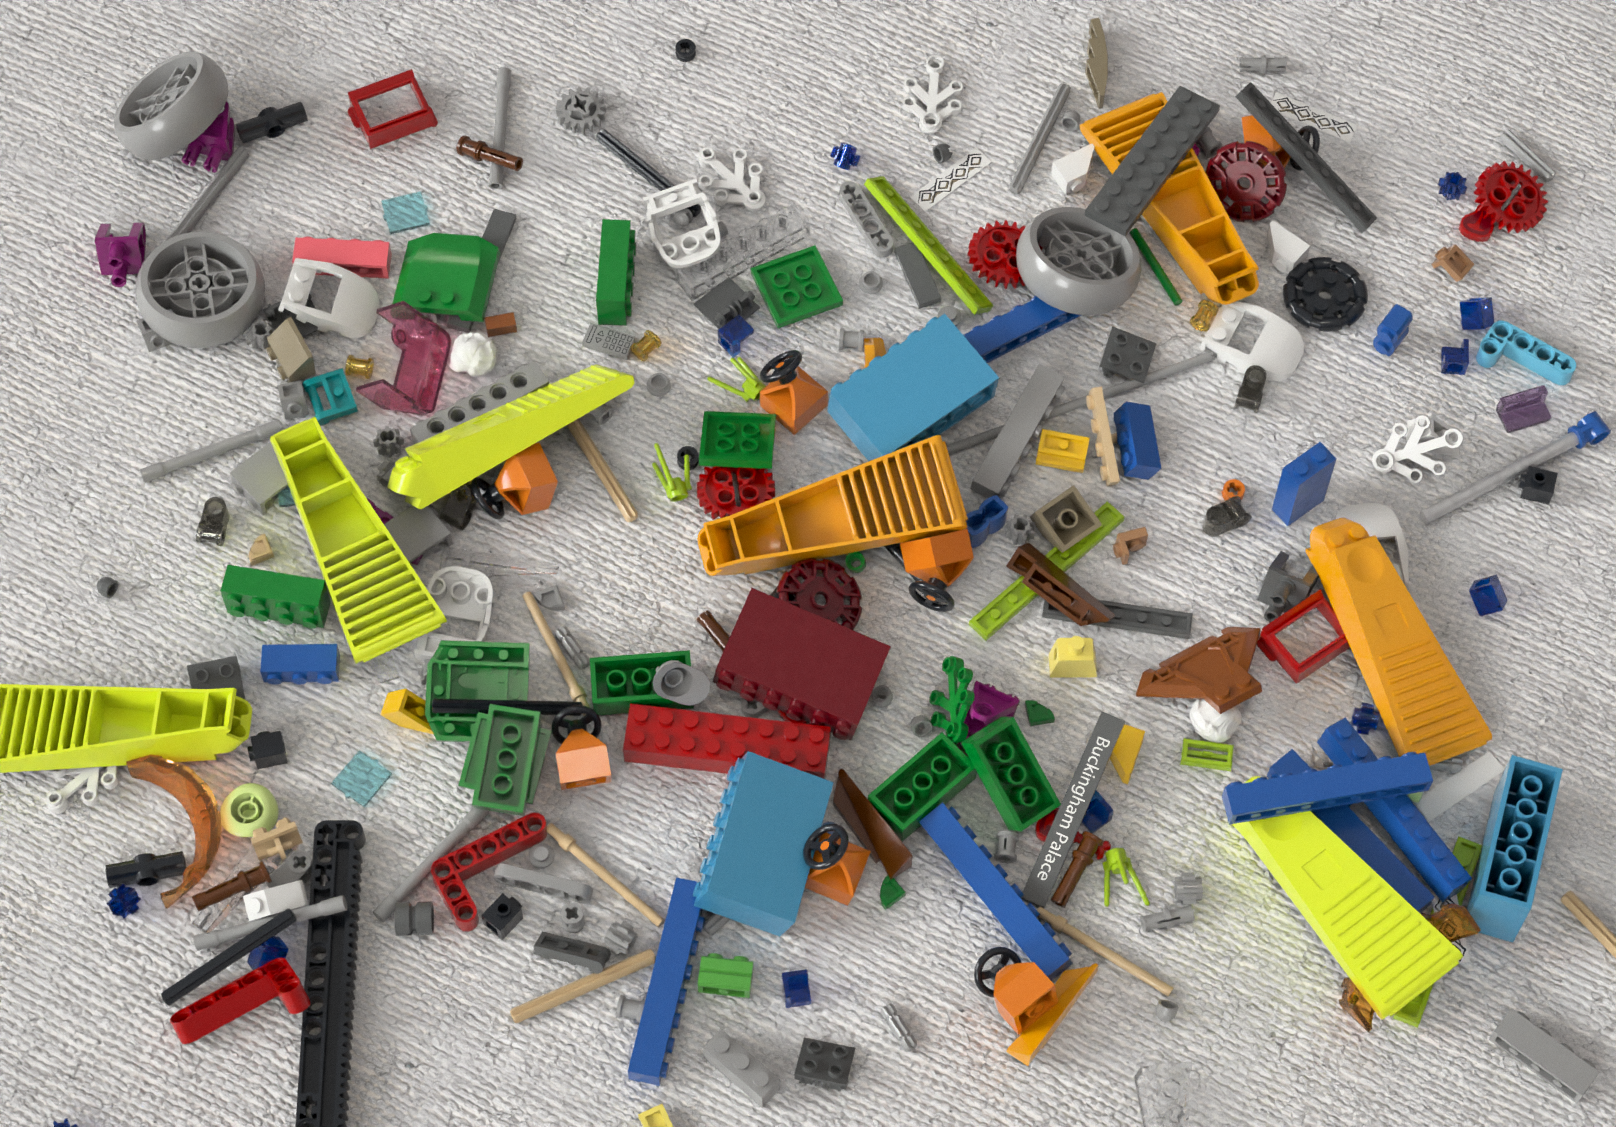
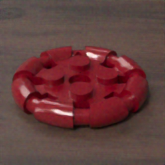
[1205,141,1287,222]
[776,558,862,630]

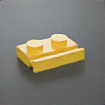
[1035,429,1090,473]

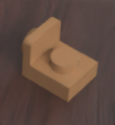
[1431,244,1474,282]
[1113,527,1148,565]

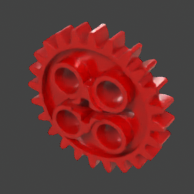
[1474,161,1548,233]
[967,220,1044,289]
[697,466,775,520]

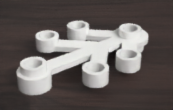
[902,55,963,134]
[698,147,766,212]
[1372,414,1464,483]
[45,741,118,814]

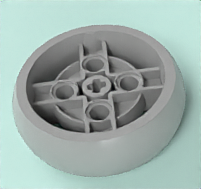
[114,51,229,160]
[1016,207,1141,316]
[135,232,265,348]

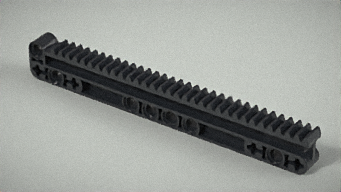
[295,820,366,1127]

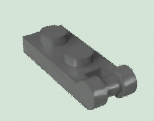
[533,931,611,974]

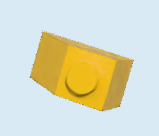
[380,689,433,734]
[1110,724,1145,785]

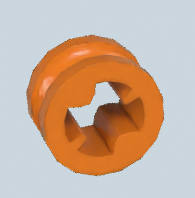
[1222,479,1245,504]

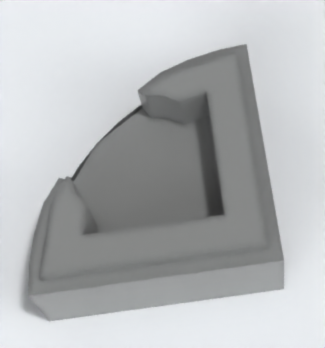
[534,585,565,611]

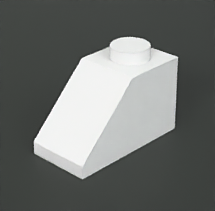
[1051,143,1095,195]
[1267,220,1310,274]
[1406,413,1459,456]
[243,880,309,921]

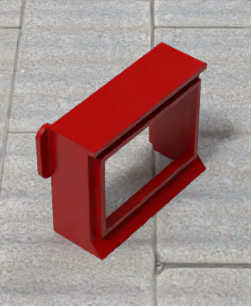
[348,69,438,149]
[1257,589,1350,684]

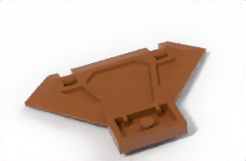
[1136,627,1262,714]

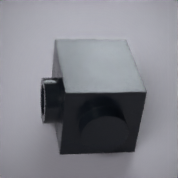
[1518,466,1558,505]
[248,731,288,769]
[481,893,523,940]

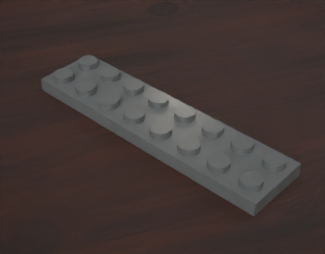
[1085,86,1220,236]

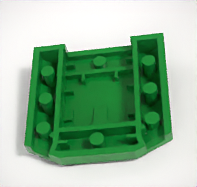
[391,233,500,322]
[425,640,530,743]

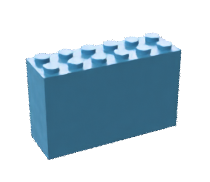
[827,314,999,461]
[693,751,834,937]
[1463,755,1563,942]

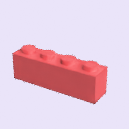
[292,236,392,278]

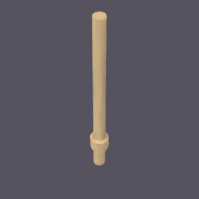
[522,592,590,716]
[547,823,665,928]
[1037,906,1174,997]

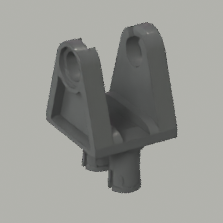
[1257,551,1319,623]

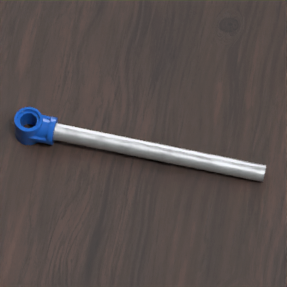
[1420,411,1611,524]

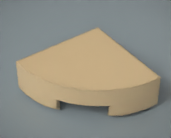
[249,533,274,566]

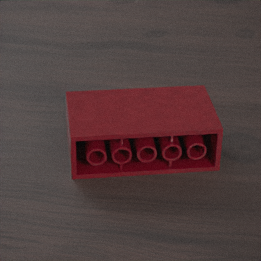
[712,588,891,741]

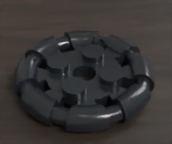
[1283,257,1368,332]

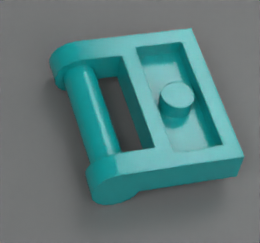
[302,368,358,426]

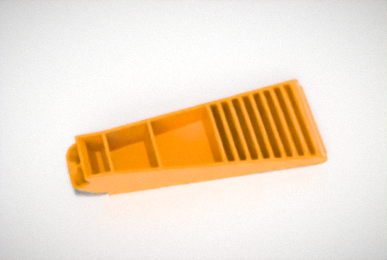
[1080,92,1259,305]
[697,435,968,576]
[1305,517,1492,766]

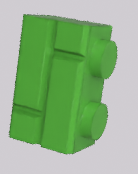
[698,953,754,998]

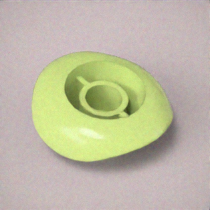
[220,783,279,837]

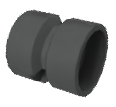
[394,901,434,936]

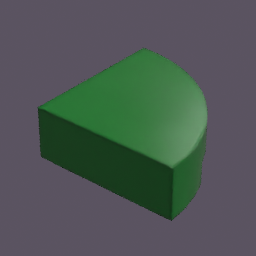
[1025,700,1055,727]
[880,875,906,910]

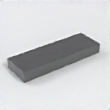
[894,242,941,309]

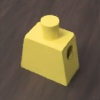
[1049,636,1097,678]

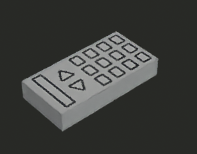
[582,323,635,360]

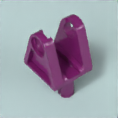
[181,100,235,173]
[95,222,146,287]
[964,681,1020,740]

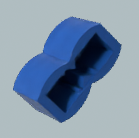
[1373,304,1413,356]
[966,495,1008,548]

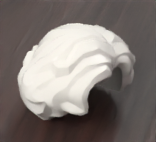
[449,332,497,376]
[1189,699,1242,743]

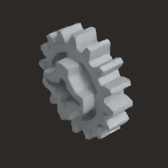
[556,87,606,134]

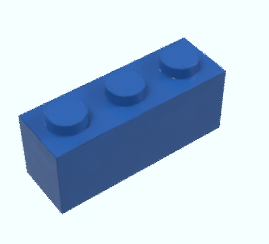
[1113,401,1162,480]
[260,644,340,685]

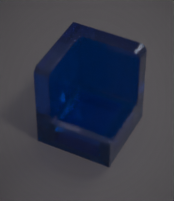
[1460,297,1494,330]
[718,315,754,358]
[1441,339,1469,375]
[1469,574,1507,616]
[1082,790,1113,833]
[247,936,289,970]
[782,969,811,1008]

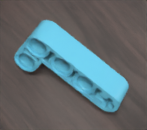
[1476,321,1576,385]

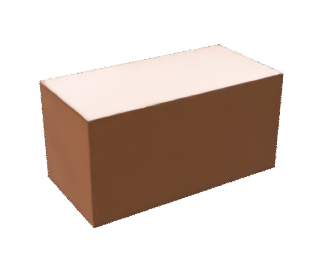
[484,312,517,337]

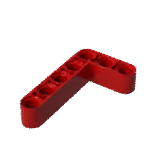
[431,812,547,932]
[170,957,311,1044]

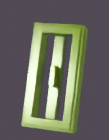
[1180,738,1234,772]

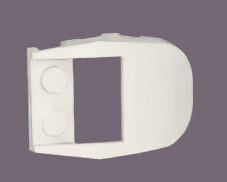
[643,179,721,268]
[278,258,380,338]
[1200,301,1304,382]
[1333,503,1409,589]
[414,566,493,659]

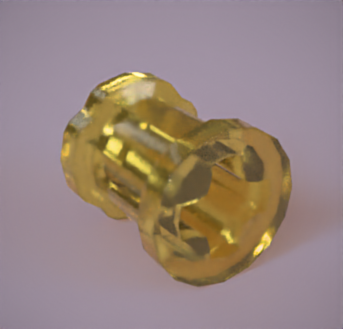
[1190,300,1219,331]
[630,330,662,361]
[345,355,374,379]

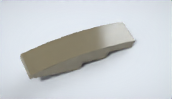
[1085,17,1108,109]

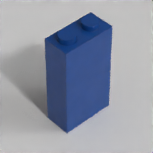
[1272,442,1337,527]

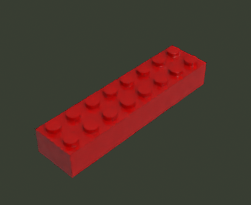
[623,704,831,779]

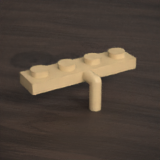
[1086,387,1120,486]

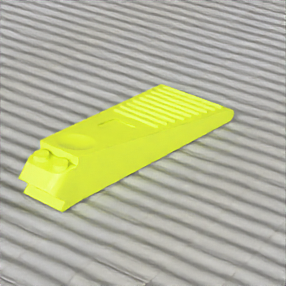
[387,364,634,509]
[270,417,447,664]
[0,684,252,773]
[1232,776,1463,1020]

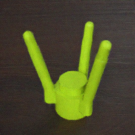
[707,357,766,402]
[652,443,692,502]
[1102,848,1150,907]

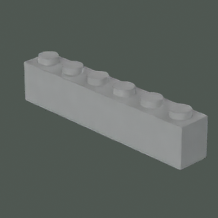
[970,364,1065,498]

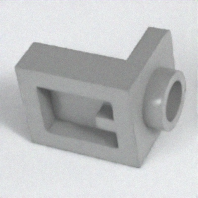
[136,318,172,352]
[277,380,309,420]

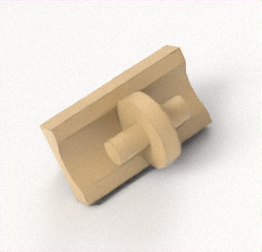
[251,817,303,861]

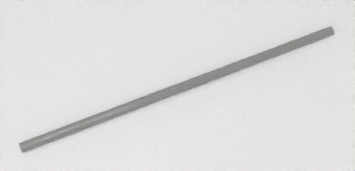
[946,352,1213,454]

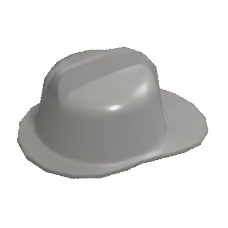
[653,660,711,706]

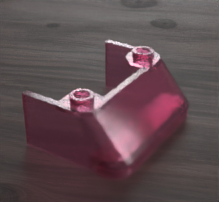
[356,301,451,415]

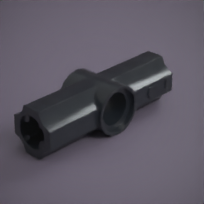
[235,102,308,144]
[105,851,187,888]

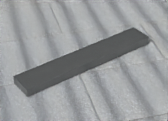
[446,209,517,333]
[1042,599,1193,639]

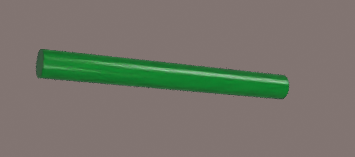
[1129,228,1183,306]

